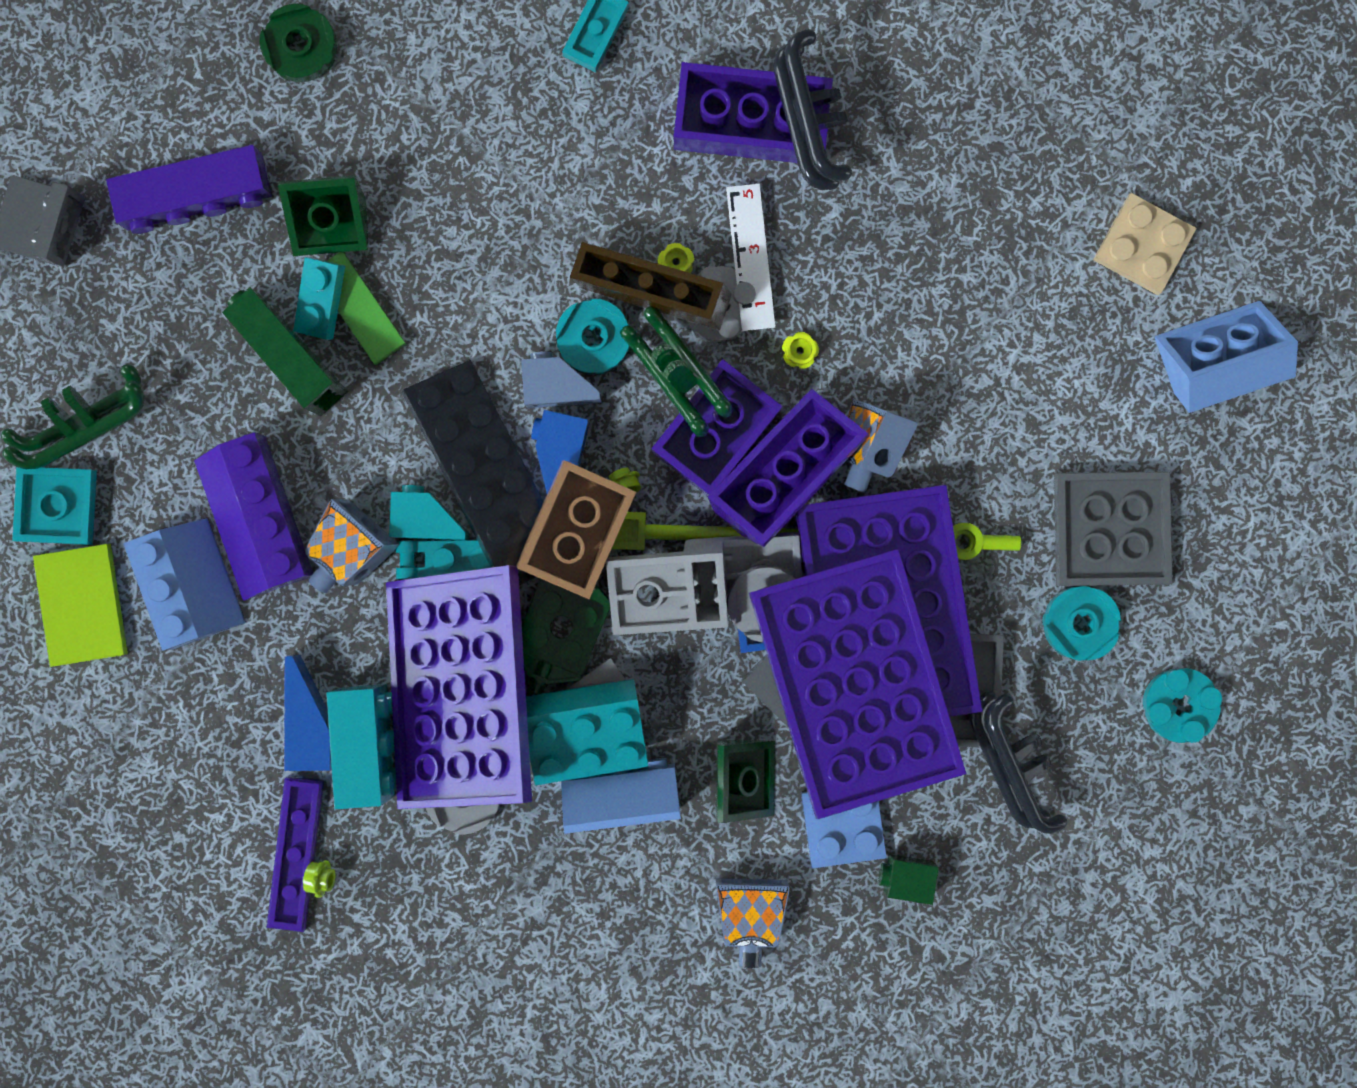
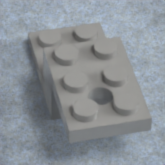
[606,532,802,635]

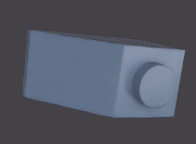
[521,352,602,409]

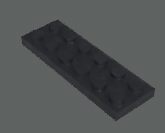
[402,360,544,586]

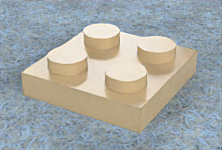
[1093,193,1197,295]

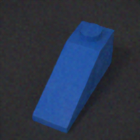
[531,410,590,494]
[284,655,332,771]

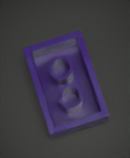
[651,359,783,497]

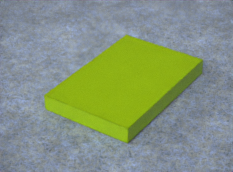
[33,544,128,667]

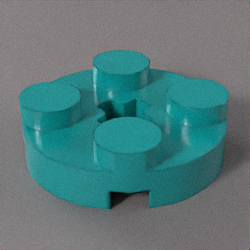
[556,299,630,375]
[1042,586,1121,661]
[1143,668,1222,743]

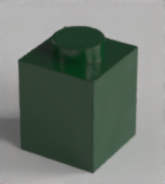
[878,854,939,905]

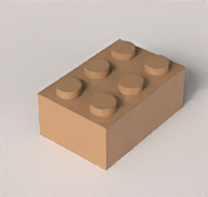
[516,460,636,599]

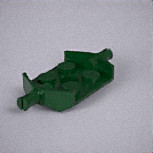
[522,578,610,696]

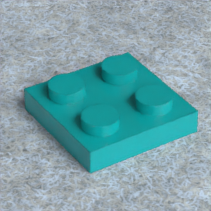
[12,467,97,545]

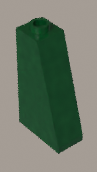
[222,287,349,416]

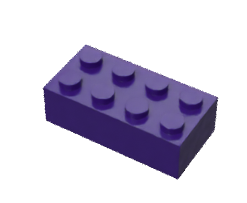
[673,62,833,163]

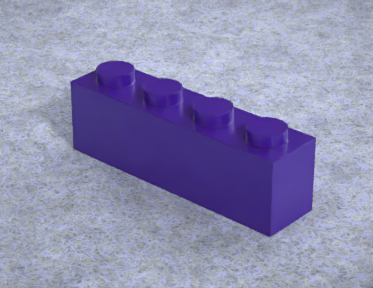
[106,145,272,234]

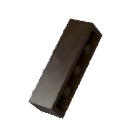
[570,242,732,330]

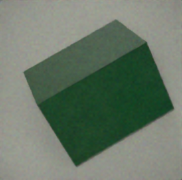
[278,175,368,256]
[716,740,775,823]

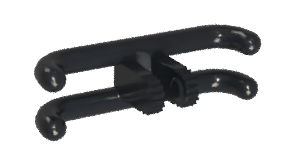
[773,29,852,190]
[970,691,1068,834]

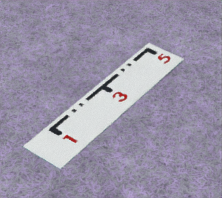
[726,184,775,331]

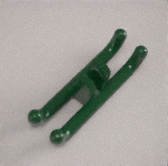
[620,306,733,437]
[1,364,145,470]

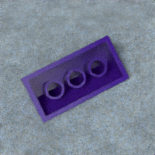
[708,388,869,547]
[194,432,313,601]

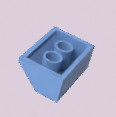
[1155,301,1298,413]
[123,518,246,651]
[561,758,681,834]

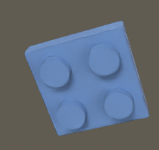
[801,791,887,869]

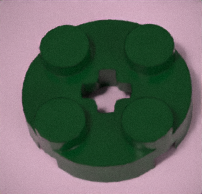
[259,3,337,82]

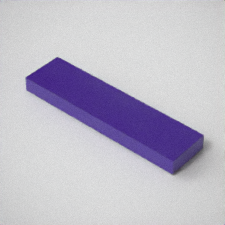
[266,777,324,932]

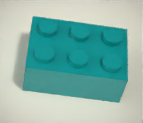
[526,679,649,786]
[327,684,396,810]

